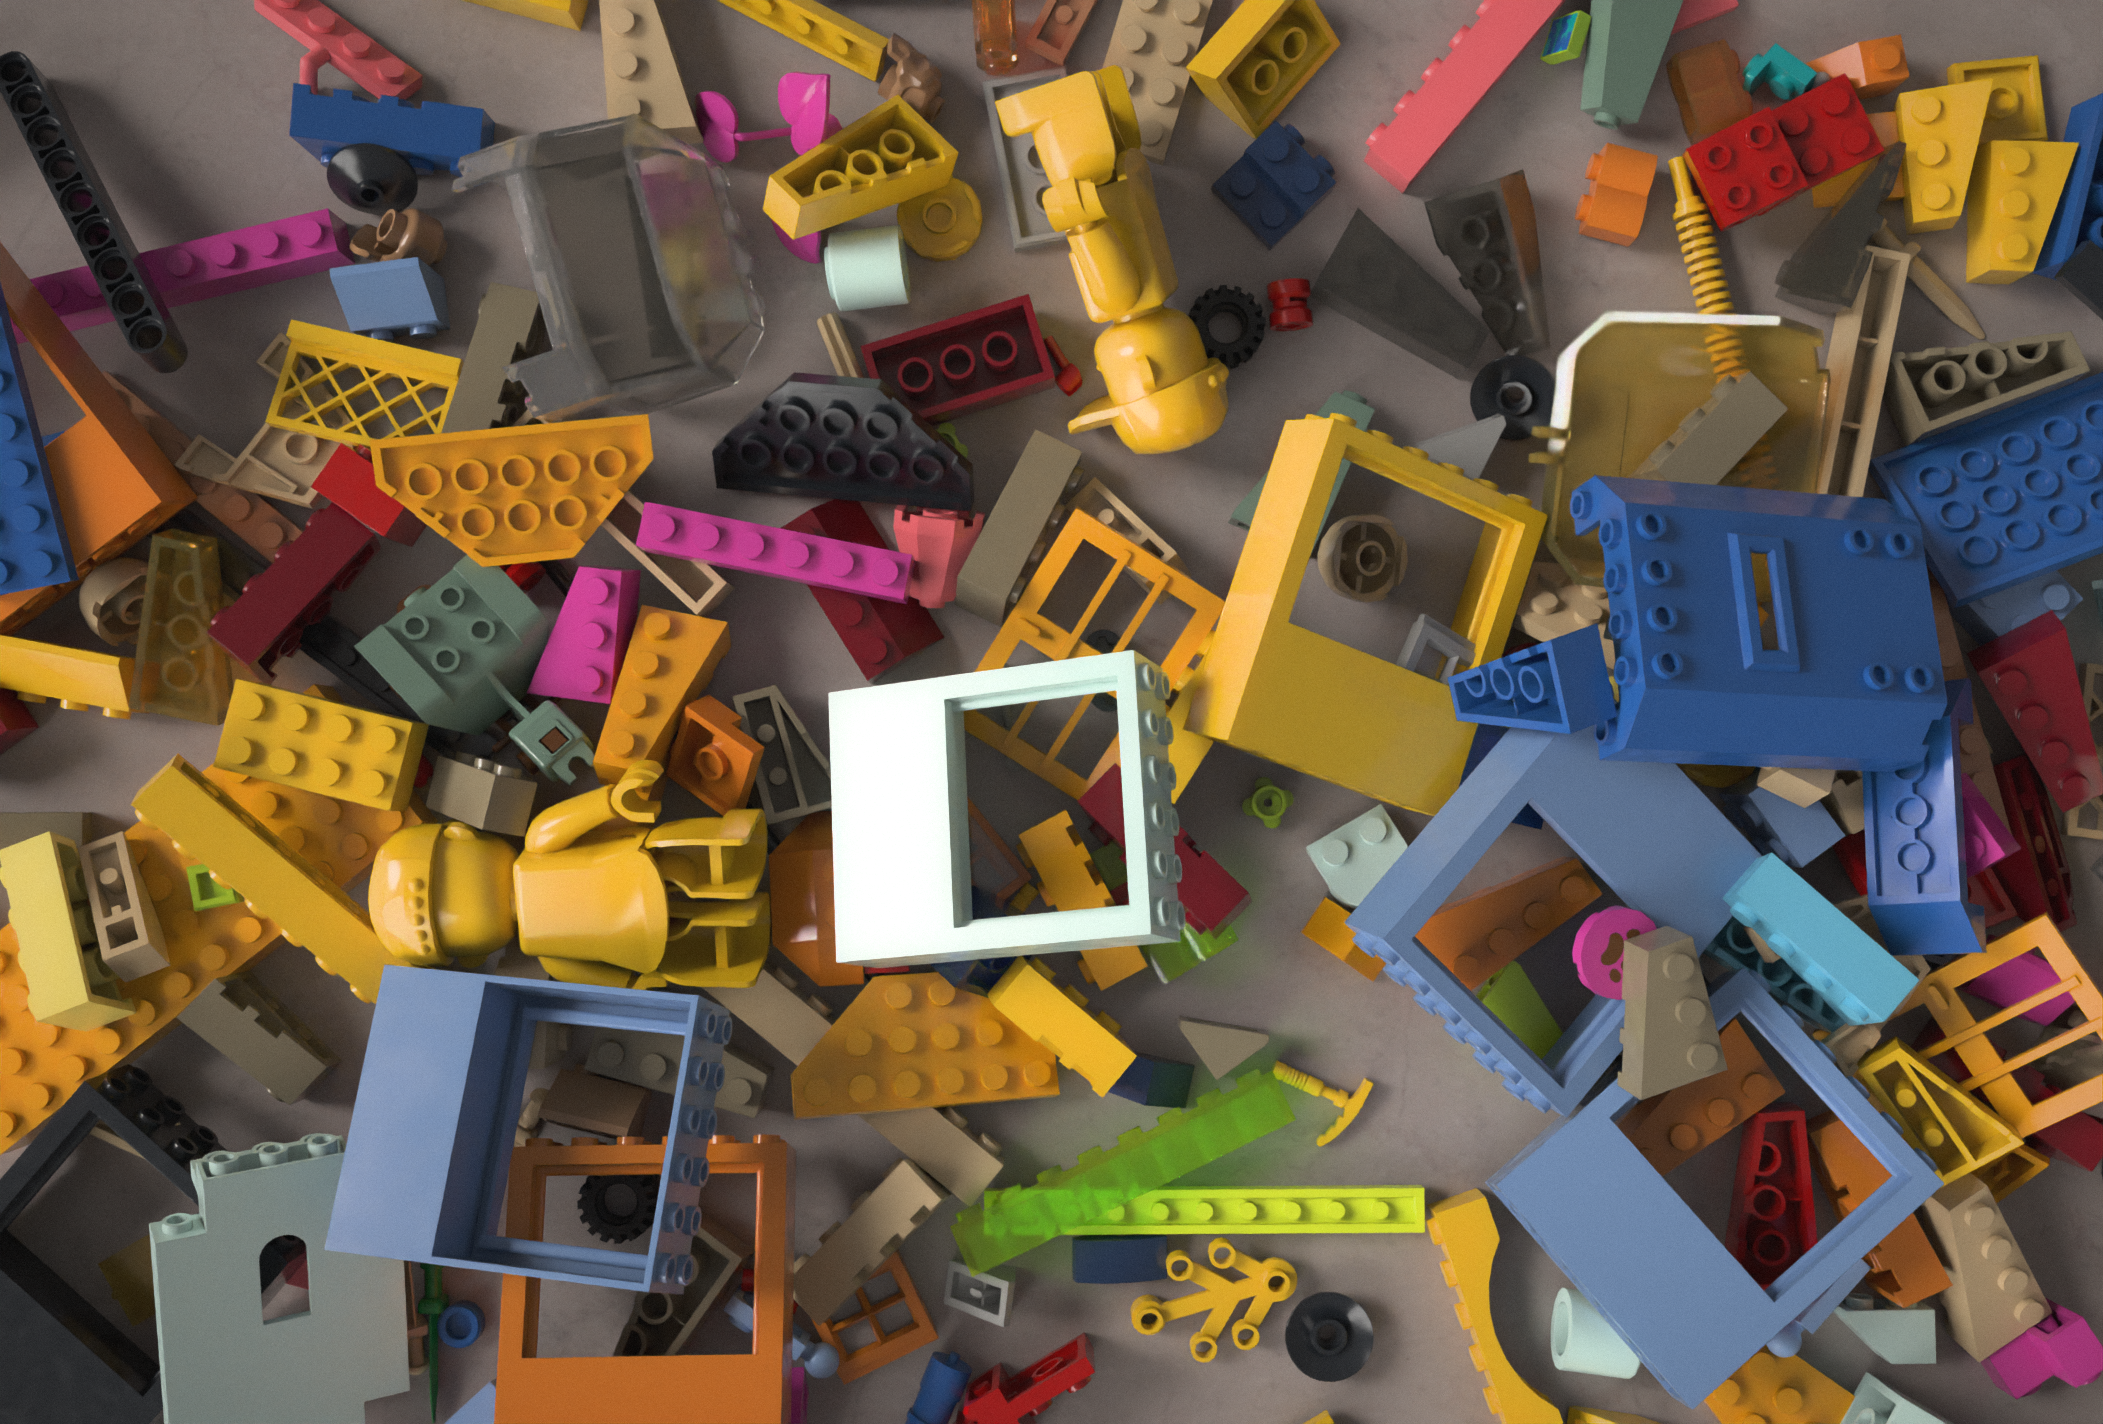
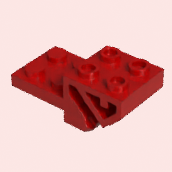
[1682,73,1885,232]
[953,1332,1095,1424]

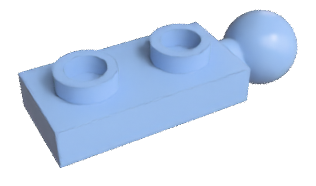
[1766,1259,1871,1358]
[723,1285,839,1379]

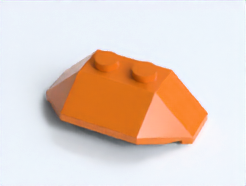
[769,811,864,987]

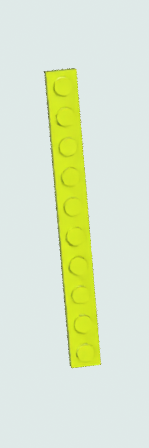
[984,1185,1425,1236]

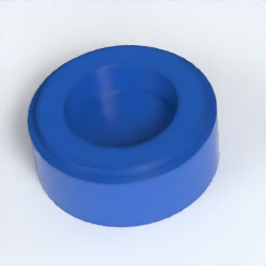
[437,1300,485,1348]

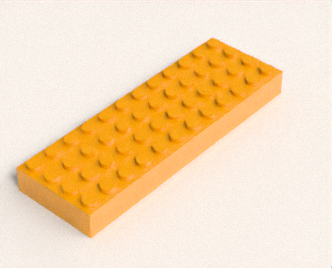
[0,684,438,1155]

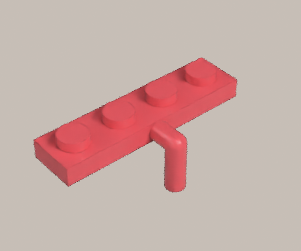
[254,0,423,100]

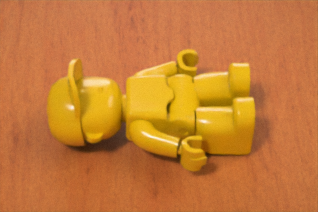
[995,65,1229,454]
[368,760,772,991]

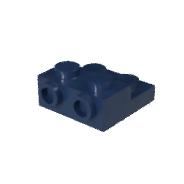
[1211,121,1336,251]

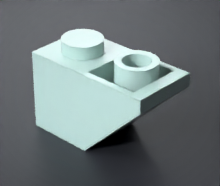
[1833,1293,1936,1364]

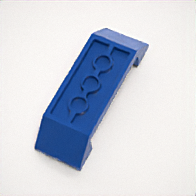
[1862,678,1987,956]

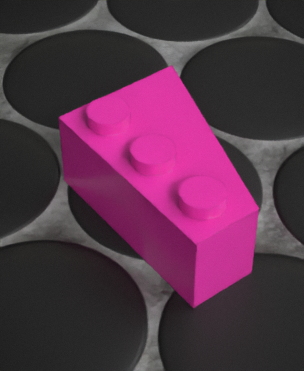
[527,565,641,704]

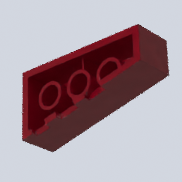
[206,502,381,685]
[1966,610,2103,813]
[1078,763,1252,940]

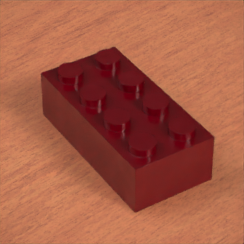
[860,294,1055,426]

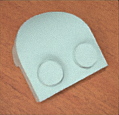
[1306,804,1408,909]

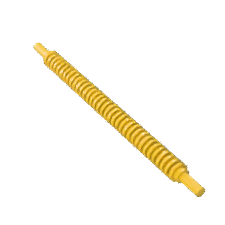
[1668,156,1782,590]

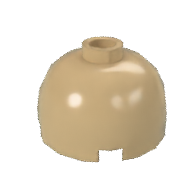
[1317,514,1408,603]
[79,557,177,646]

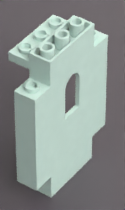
[149,1133,410,1424]

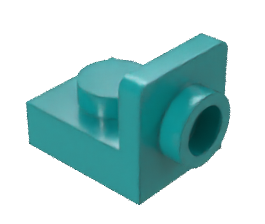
[1741,43,1817,101]

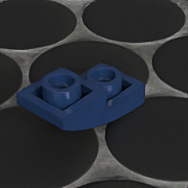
[1072,1234,1167,1284]

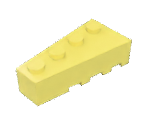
[0,831,137,1032]

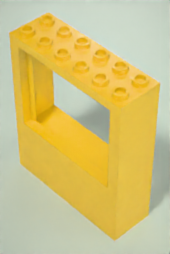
[1183,413,1548,816]

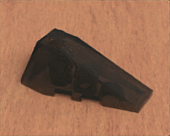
[1774,141,1907,316]

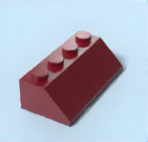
[781,499,945,683]

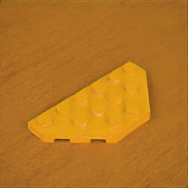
[370,414,654,567]
[791,970,1060,1120]

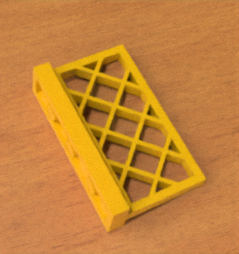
[265,319,464,450]

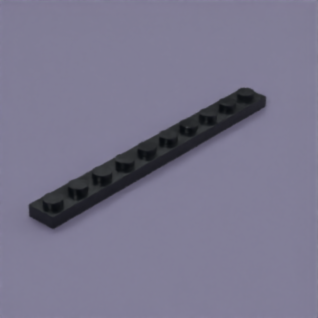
[146,507,500,760]

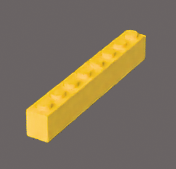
[131,753,437,1004]

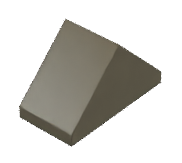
[1178,1016,1269,1080]

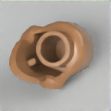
[878,33,945,123]
[349,208,447,266]

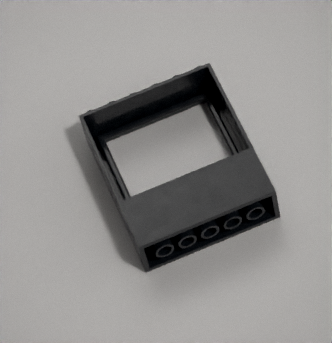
[0,1064,307,1424]

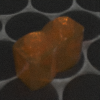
[971,0,1019,76]
[1666,39,1753,145]

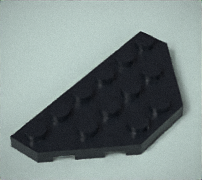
[712,372,974,511]

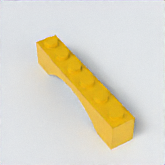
[1425,1188,1563,1424]

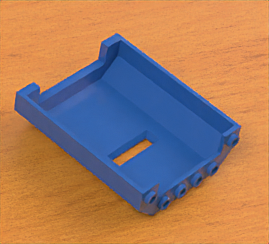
[1570,475,1948,772]

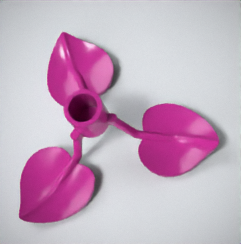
[694,71,842,264]

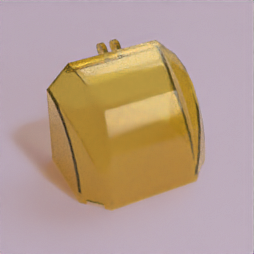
[1529,312,1831,602]

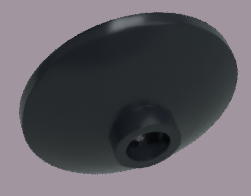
[327,143,418,215]
[1470,355,1559,440]
[1285,1292,1374,1382]

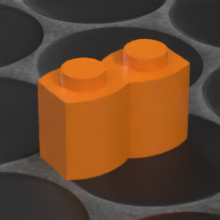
[1575,142,1658,247]

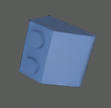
[329,257,450,343]

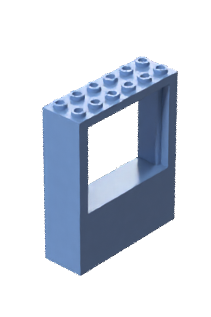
[1344,698,1762,1117]
[324,964,732,1294]
[1485,967,1944,1410]

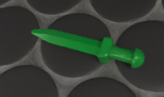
[418,1262,449,1423]

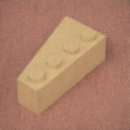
[599,0,704,149]

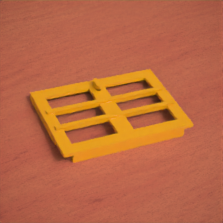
[964,506,1225,800]
[1812,912,2103,1148]

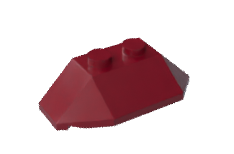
[1991,754,2077,932]

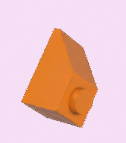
[1805,34,1910,100]

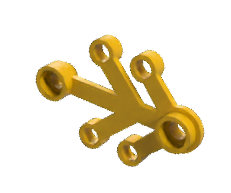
[1130,1237,1297,1363]

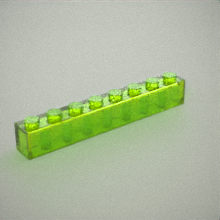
[950,1069,1296,1277]

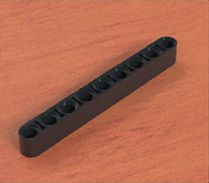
[0,51,188,373]

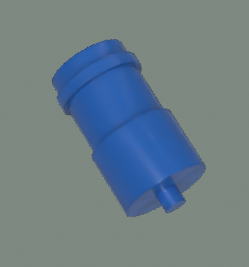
[905,1351,972,1424]

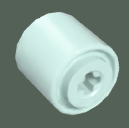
[824,225,911,311]
[1550,1287,1642,1379]

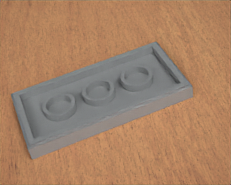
[982,65,1069,252]

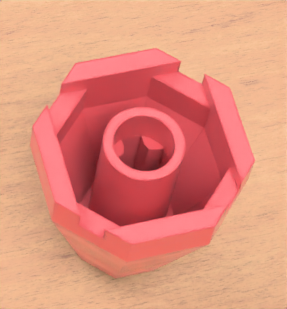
[893,505,985,608]

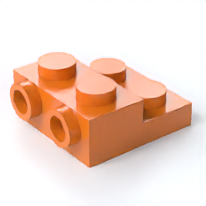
[666,694,765,817]

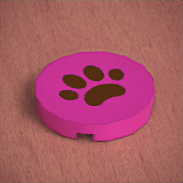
[1572,905,1657,1000]

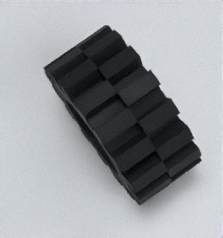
[1188,285,1266,369]
[577,1174,660,1244]

